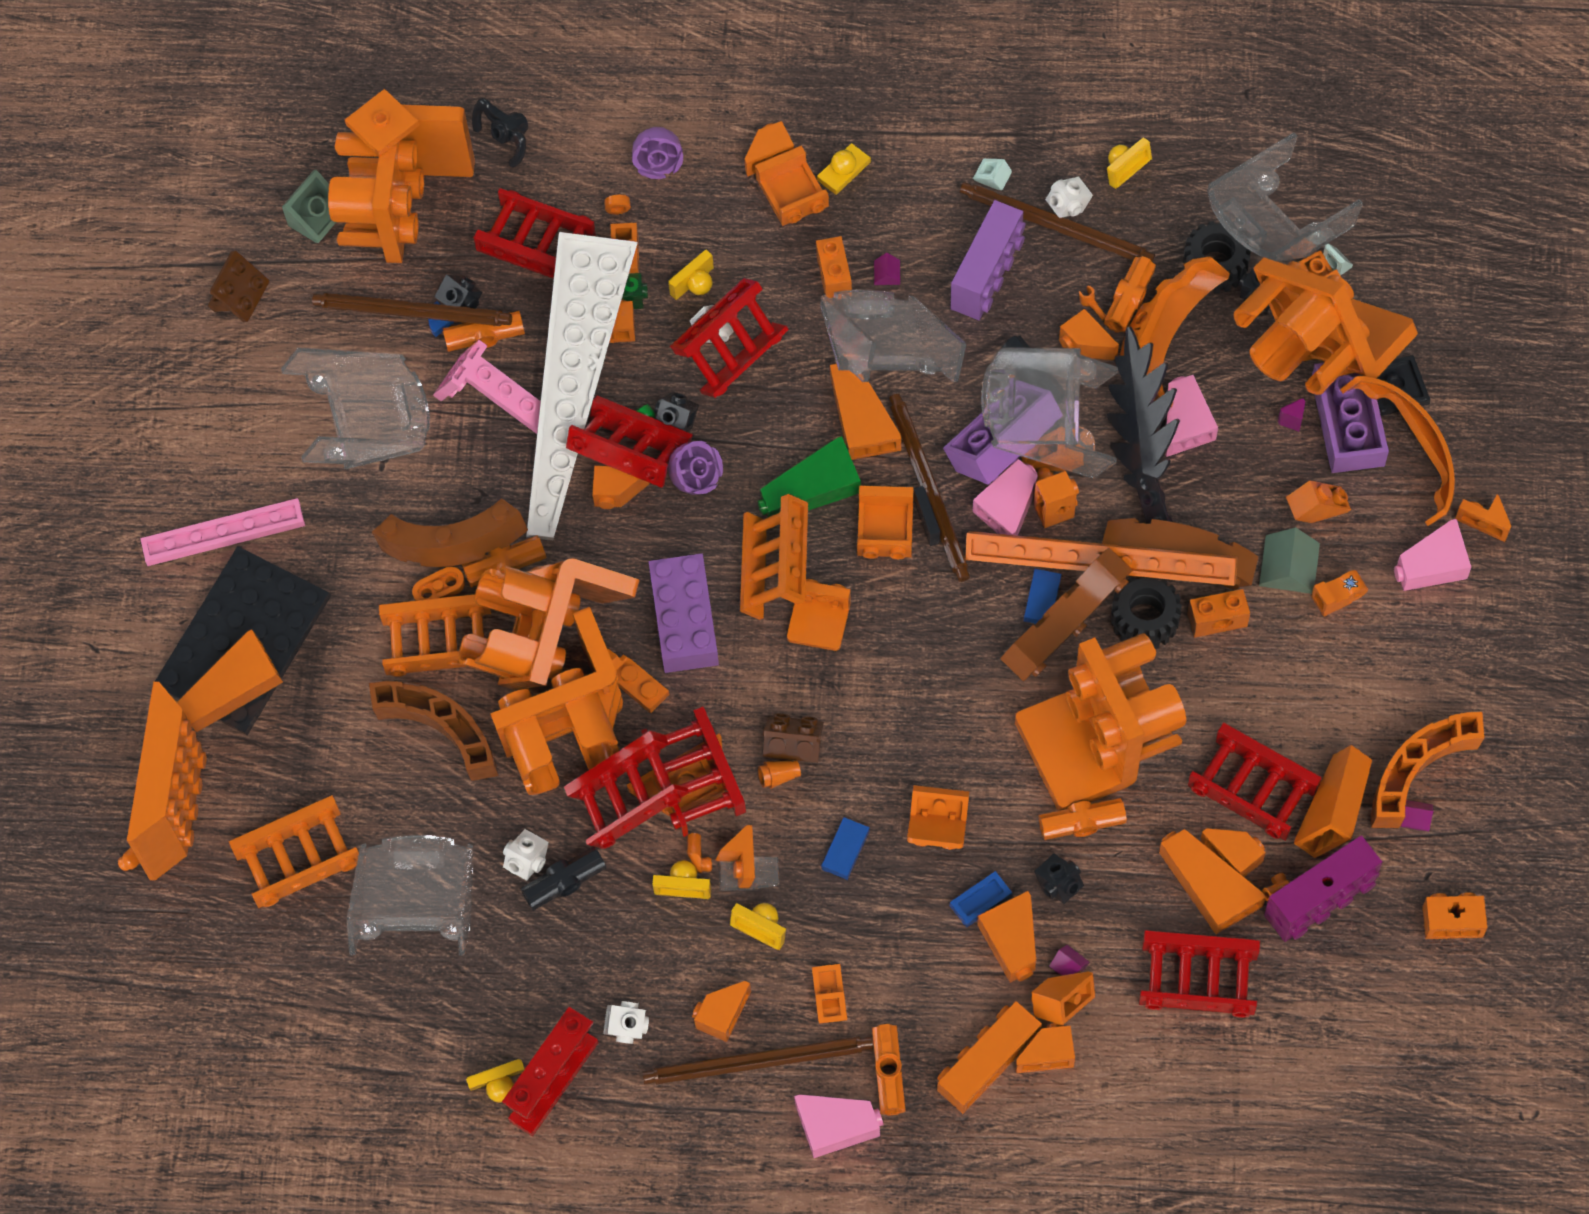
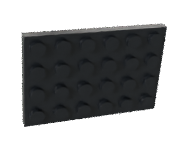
[155,546,331,736]

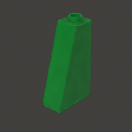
[757,436,861,517]

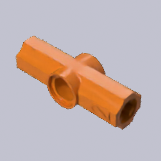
[1104,256,1156,333]
[443,311,525,352]
[462,535,547,588]
[1038,798,1127,840]
[872,1024,906,1116]

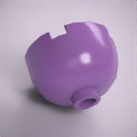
[632,127,683,179]
[668,441,723,495]

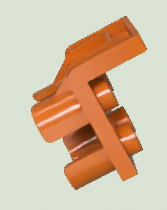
[328,104,475,263]
[1234,257,1418,395]
[459,558,640,690]
[490,607,623,795]
[1015,633,1186,811]

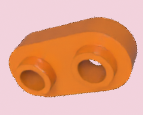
[412,567,465,601]

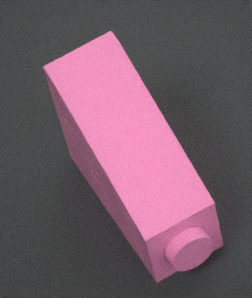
[1165,375,1218,457]
[973,459,1038,536]
[1394,519,1471,591]
[794,1095,883,1158]

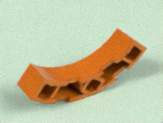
[1371,712,1484,828]

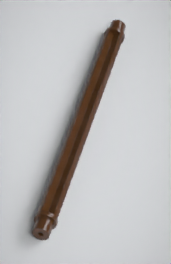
[960,182,1155,262]
[312,293,513,326]
[889,394,970,582]
[642,1036,873,1085]

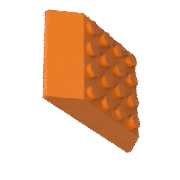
[127,681,207,881]

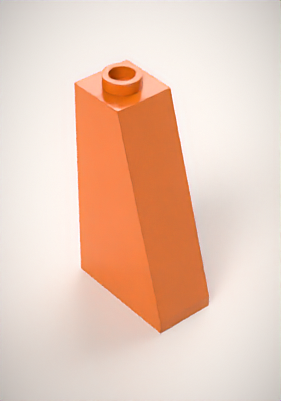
[830,360,901,460]
[177,629,283,732]
[1294,745,1372,858]
[1159,829,1266,935]

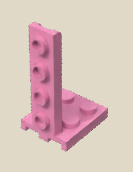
[433,340,541,434]

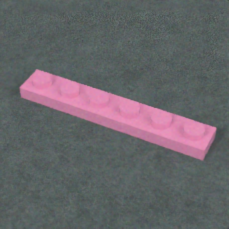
[140,498,305,566]

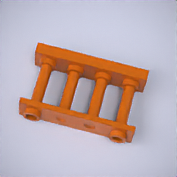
[740,494,808,620]
[379,594,491,677]
[228,795,362,908]

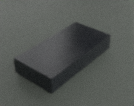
[914,486,940,546]

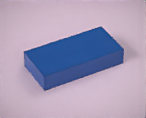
[1024,569,1061,624]
[821,817,870,880]
[950,871,1012,928]

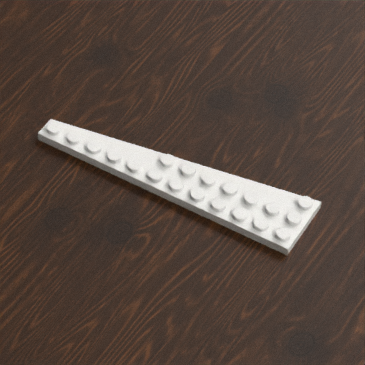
[526,232,638,540]

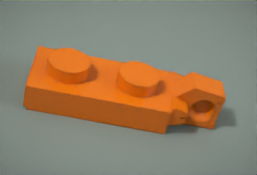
[607,649,670,713]

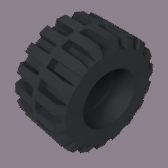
[1183,221,1251,293]
[1111,577,1182,649]

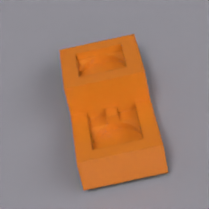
[812,964,847,1024]

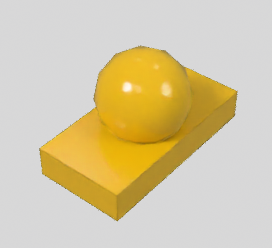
[1107,137,1152,189]
[817,143,871,195]
[668,250,714,300]
[652,860,711,899]
[730,903,786,950]
[466,1059,524,1103]

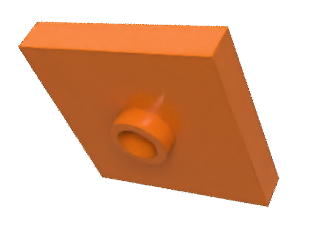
[345,89,420,157]

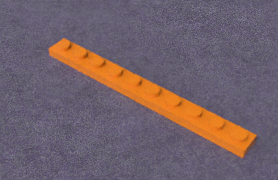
[966,531,1238,586]

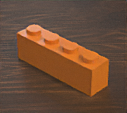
[937,1001,1042,1114]

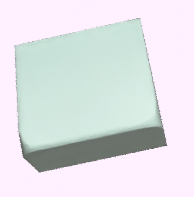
[973,158,1012,190]
[1323,243,1353,275]

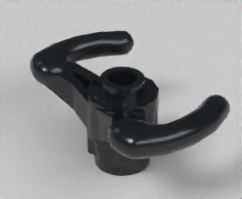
[472,98,528,168]

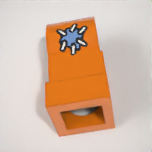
[1311,570,1368,616]

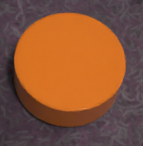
[604,194,631,215]

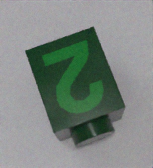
[621,273,648,309]

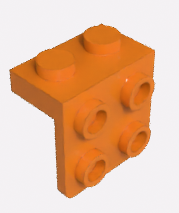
[787,579,851,651]
[907,785,969,850]

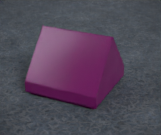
[874,253,900,285]
[1278,398,1305,432]
[1401,800,1433,832]
[1049,945,1090,976]

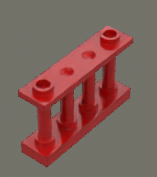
[474,188,596,279]
[670,278,789,398]
[566,395,693,488]
[641,706,746,837]
[1188,722,1322,841]
[564,731,689,849]
[1139,930,1260,1018]
[502,1007,599,1137]

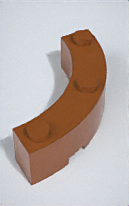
[372,498,528,567]
[1102,518,1258,590]
[1000,548,1133,682]
[369,681,499,781]

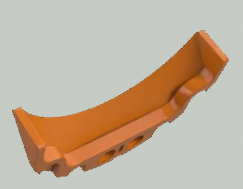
[1120,257,1230,408]
[1340,376,1455,526]

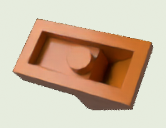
[1455,494,1511,542]
[715,825,755,888]

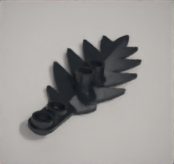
[1107,327,1180,524]

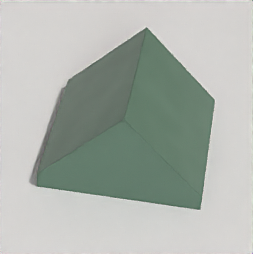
[282,170,336,243]
[1259,527,1320,594]

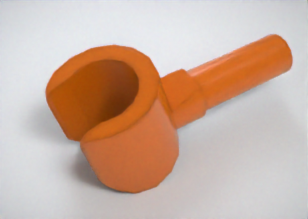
[1079,286,1106,321]

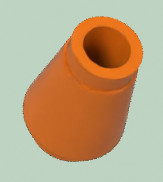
[758,760,801,789]

